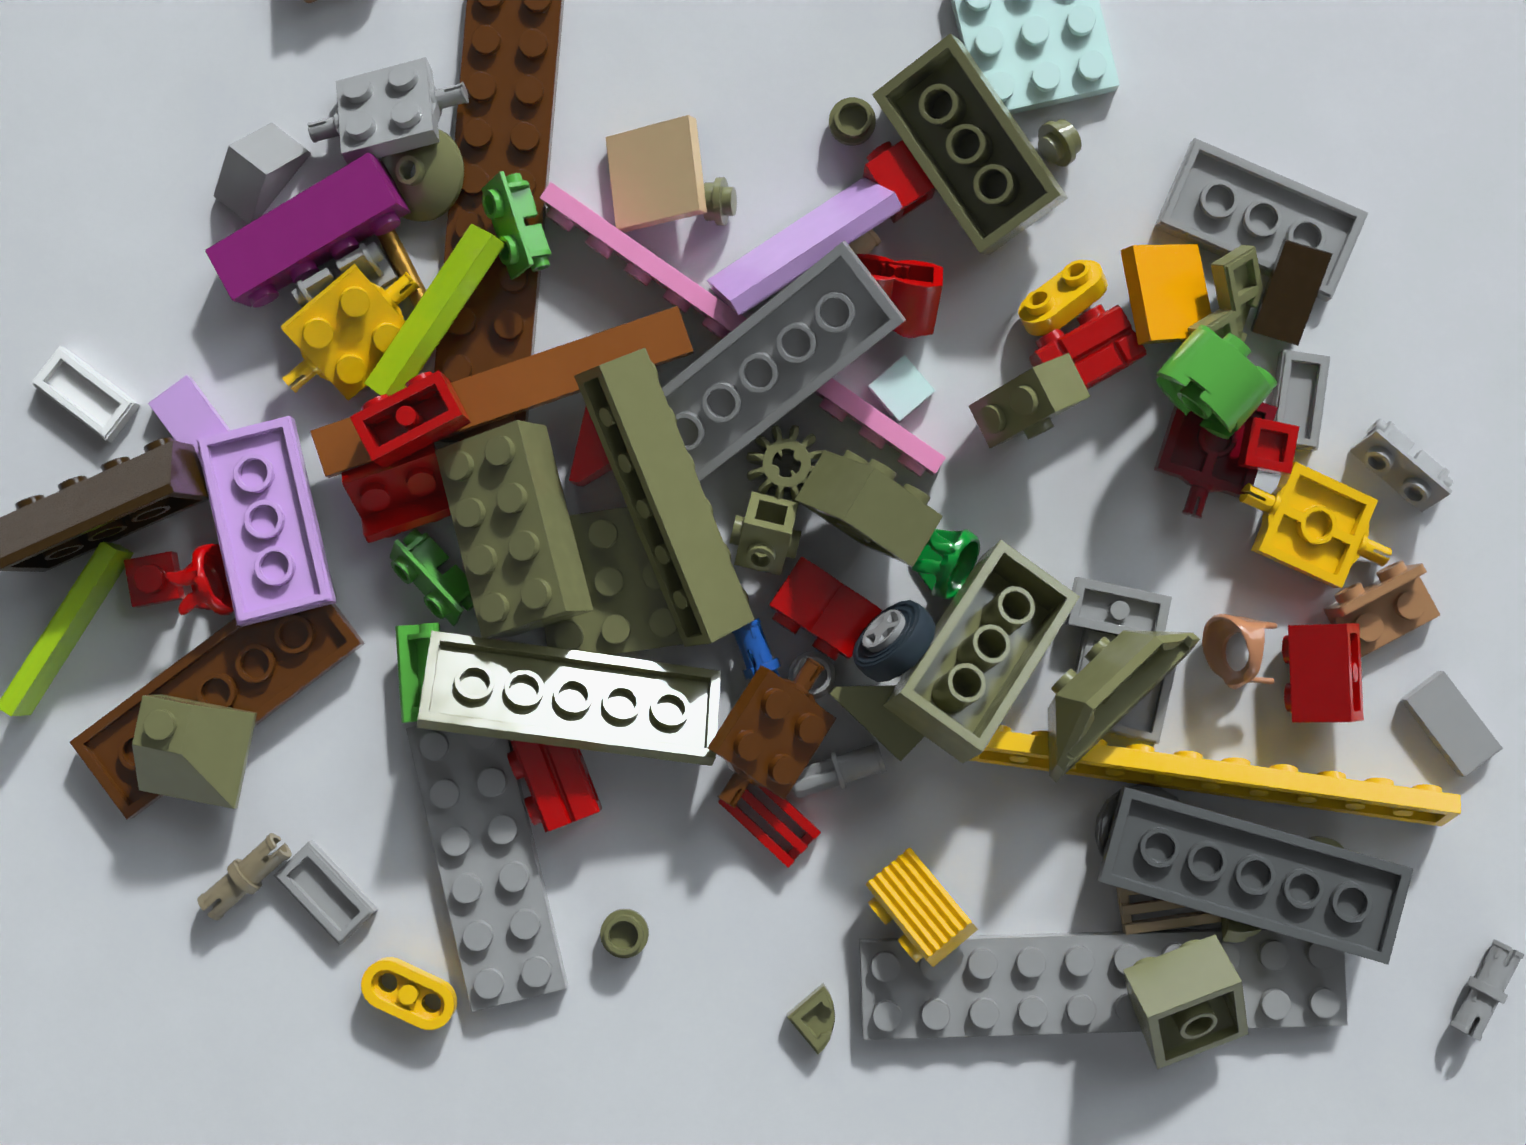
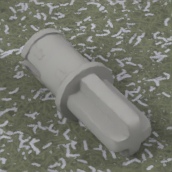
[792,742,887,798]

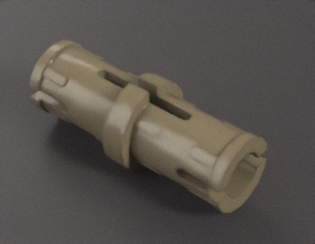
[197,833,292,921]

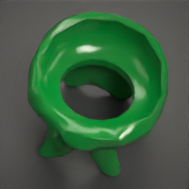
[911,529,980,599]

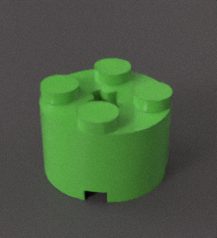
[1156,324,1278,439]

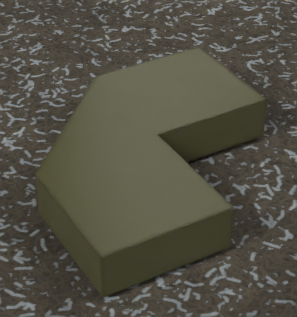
[1188,245,1263,342]

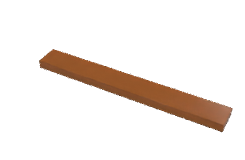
[310,306,694,478]

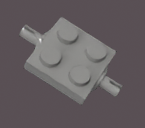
[307,57,469,164]

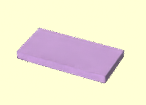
[707,177,902,315]
[196,416,337,627]

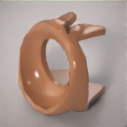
[1202,614,1277,689]

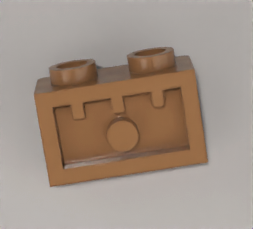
[1323,560,1440,657]

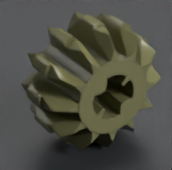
[746,425,824,505]

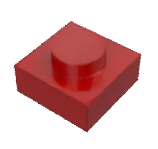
[1238,417,1300,475]
[124,551,185,608]

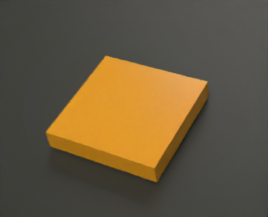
[1121,244,1211,345]

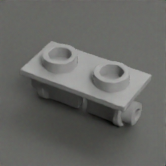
[291,242,398,307]
[1349,419,1453,512]

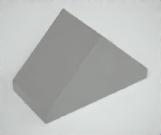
[213,123,311,224]

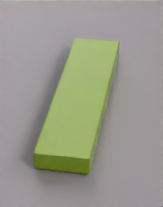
[364,223,505,396]
[0,541,134,717]

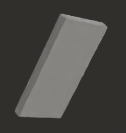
[1154,138,1368,302]

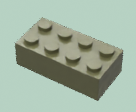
[872,33,1068,255]
[435,420,594,638]
[883,540,1080,764]

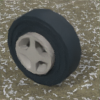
[853,600,936,682]

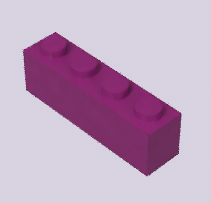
[205,152,411,308]

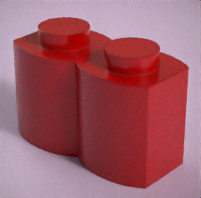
[856,254,943,338]
[768,556,882,661]

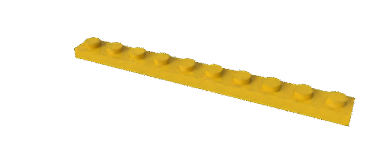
[969,724,1461,827]

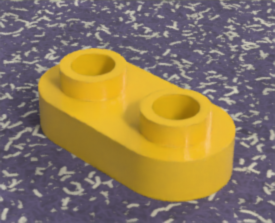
[1018,260,1108,336]
[361,957,457,1030]

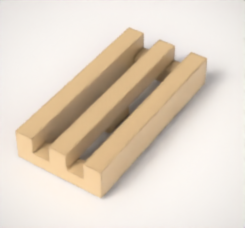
[1116,887,1222,935]

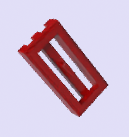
[718,786,821,868]

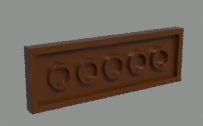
[70,603,365,820]

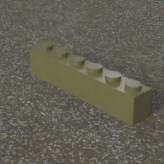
[574,348,755,647]

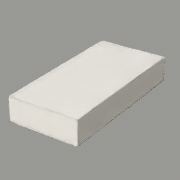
[31,346,141,443]

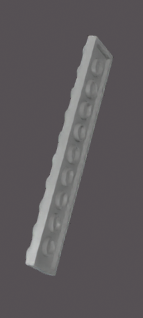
[859,928,1348,1040]

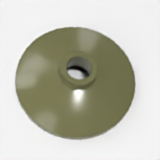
[381,129,464,222]

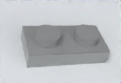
[1065,577,1172,635]

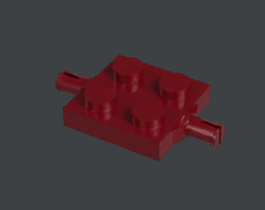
[1154,402,1278,519]

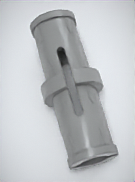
[1450,939,1524,1041]

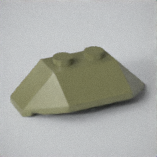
[1048,630,1200,783]

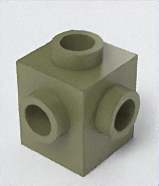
[729,491,802,576]

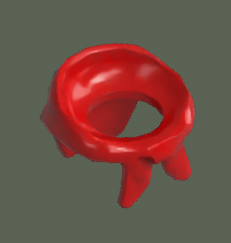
[166,544,234,615]

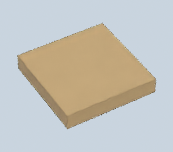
[605,115,707,233]

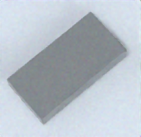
[1271,349,1330,452]
[1400,671,1503,777]
[273,840,378,945]

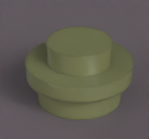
[829,97,876,146]
[1038,119,1082,167]
[703,177,737,226]
[600,909,649,958]

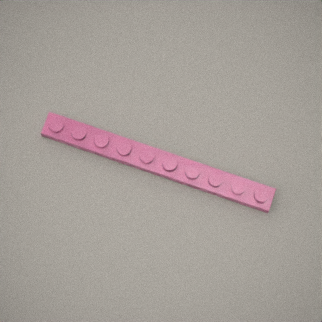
[540,182,946,477]

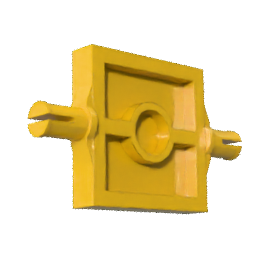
[281,263,420,401]
[1239,462,1392,588]

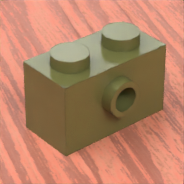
[969,353,1091,448]

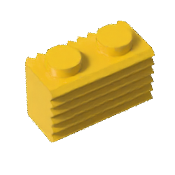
[866,848,978,967]

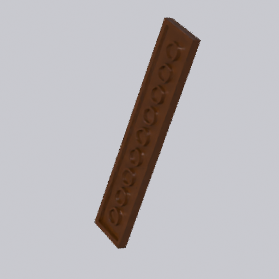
[434,0,564,443]

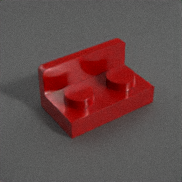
[341,443,451,543]

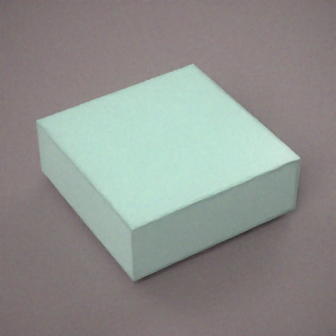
[868,355,936,423]

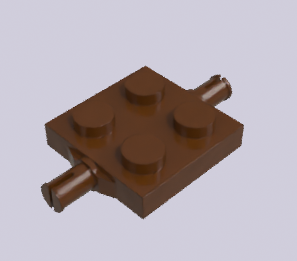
[707,657,837,808]

